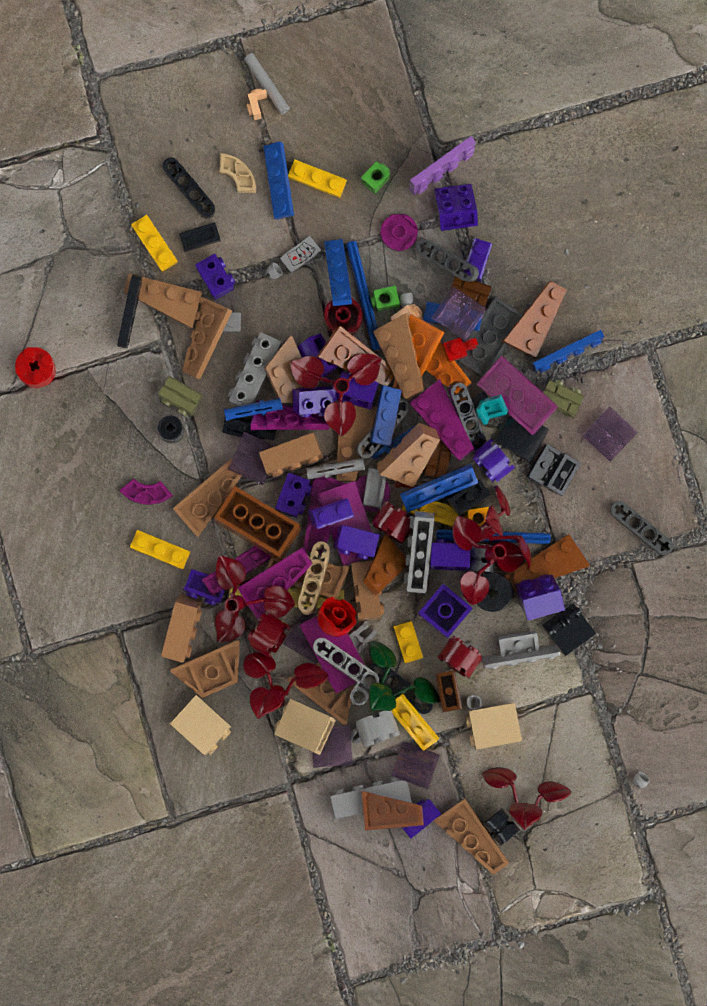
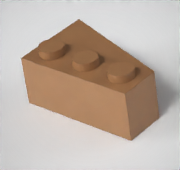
[376,423,440,487]
[259,433,324,477]
[351,561,384,622]
[161,593,203,663]

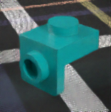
[476,394,508,425]

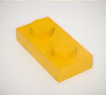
[393,621,423,664]

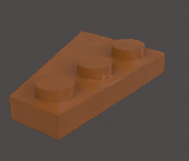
[363,534,407,596]
[362,791,424,831]

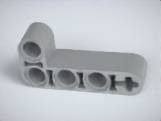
[313,638,379,706]

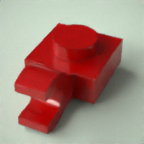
[442,338,478,363]

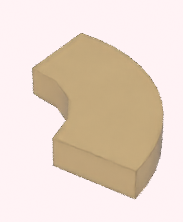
[219,153,256,193]

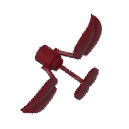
[291,354,382,436]
[479,485,531,569]
[453,516,525,605]
[215,555,295,642]
[243,652,329,719]
[482,767,571,830]

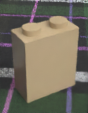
[170,695,231,756]
[274,699,336,755]
[465,703,522,750]

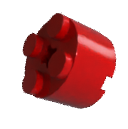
[15,347,56,389]

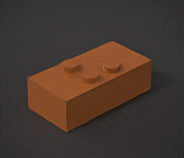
[214,486,301,561]

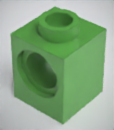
[361,161,390,194]
[370,286,400,312]

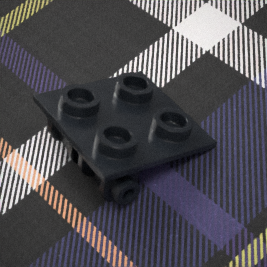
[542,603,596,656]

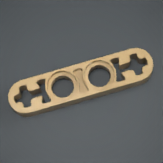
[298,542,330,615]

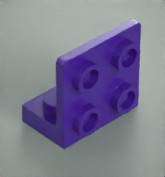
[434,184,478,231]

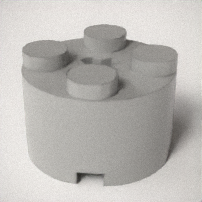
[355,711,400,748]

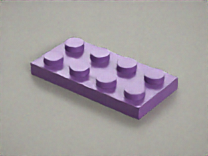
[409,136,476,195]

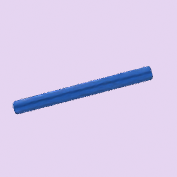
[347,241,381,351]
[436,530,551,544]

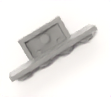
[482,630,560,669]

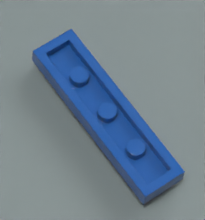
[263,142,294,220]
[324,239,352,306]
[532,330,604,373]
[400,464,478,513]

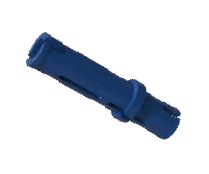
[224,398,283,421]

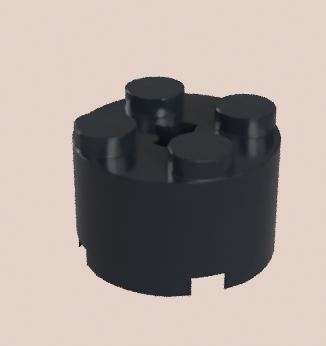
[477,573,514,612]

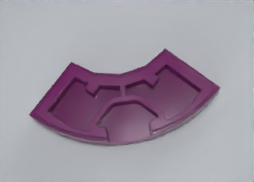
[119,478,173,505]

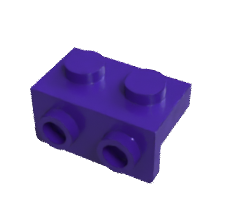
[183,569,225,606]

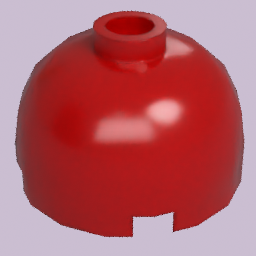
[317,597,357,637]

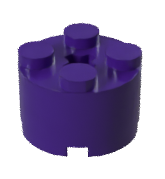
[472,439,515,482]

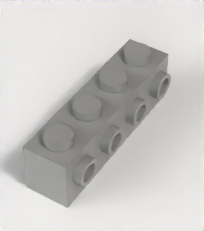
[227,332,282,407]
[403,511,434,593]

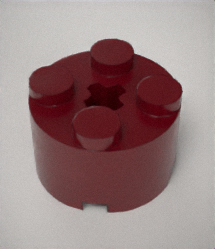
[324,298,362,336]
[371,501,413,544]
[247,613,290,658]
[437,635,482,679]

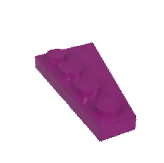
[410,379,474,462]
[251,400,329,430]
[304,472,346,556]
[238,547,313,620]

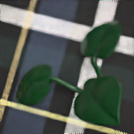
[369,641,440,711]

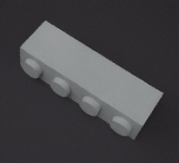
[330,776,412,819]

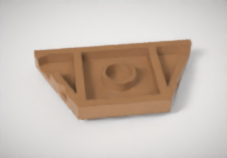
[264,336,304,403]
[170,640,240,698]
[287,663,355,726]

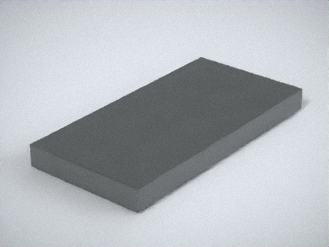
[455,296,523,378]

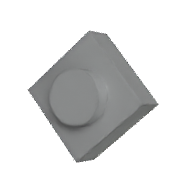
[223,313,241,333]

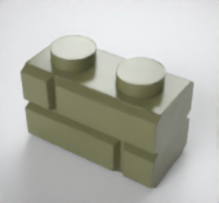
[158,376,203,417]
[544,379,584,419]

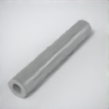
[244,53,290,115]

